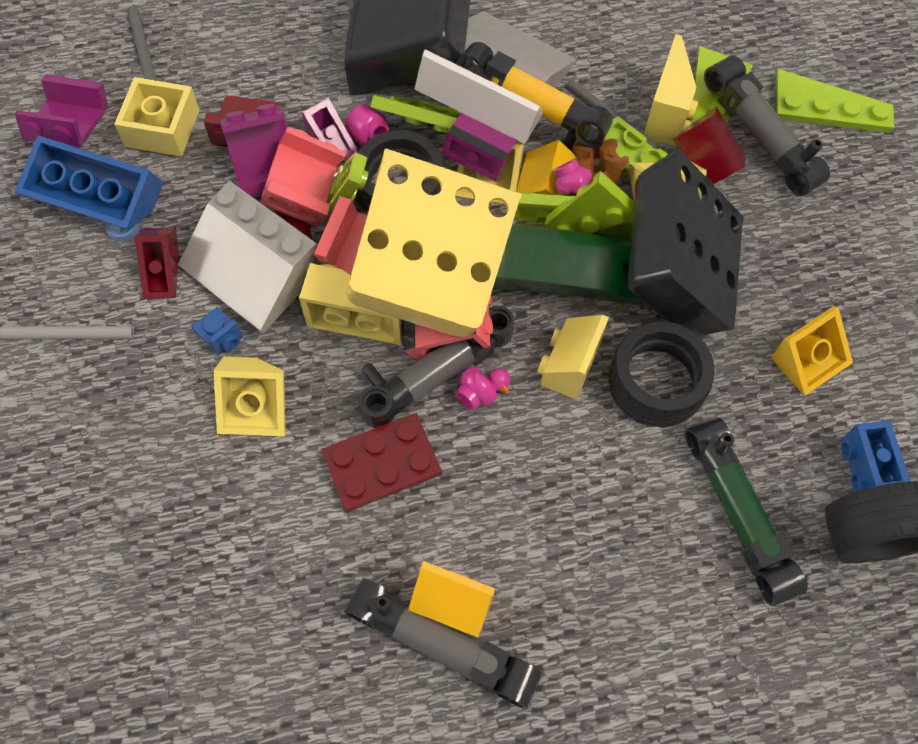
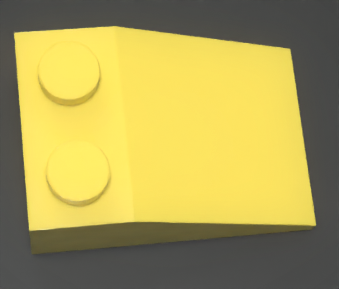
[644,34,698,147]
[299,263,402,345]

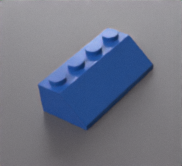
[15,135,164,230]

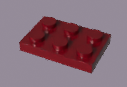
[321,412,442,513]

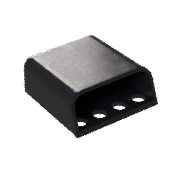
[345,0,470,96]
[628,148,744,336]

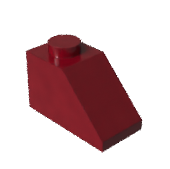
[134,227,179,299]

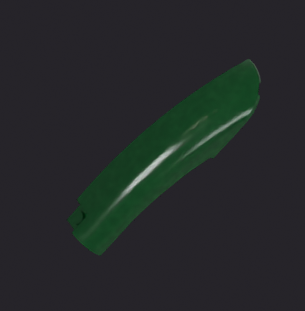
[493,223,643,305]

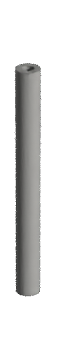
[0,326,134,339]

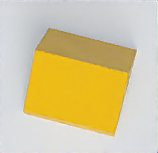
[516,140,577,196]
[771,306,853,396]
[408,561,495,638]

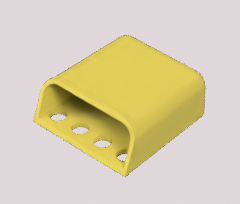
[346,148,522,337]

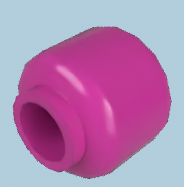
[345,105,389,146]

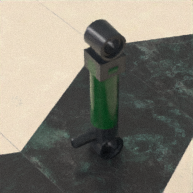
[685,417,808,606]

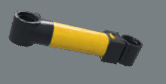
[456,42,613,151]

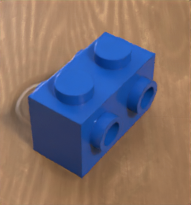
[841,420,910,492]

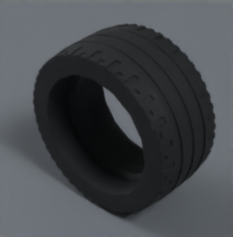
[356,130,446,214]
[609,321,715,428]
[825,481,918,563]

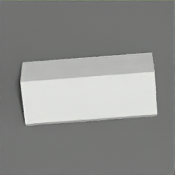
[415,50,543,144]

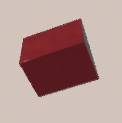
[673,107,746,185]

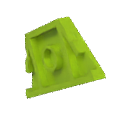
[371,95,461,133]

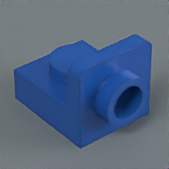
[192,307,243,356]

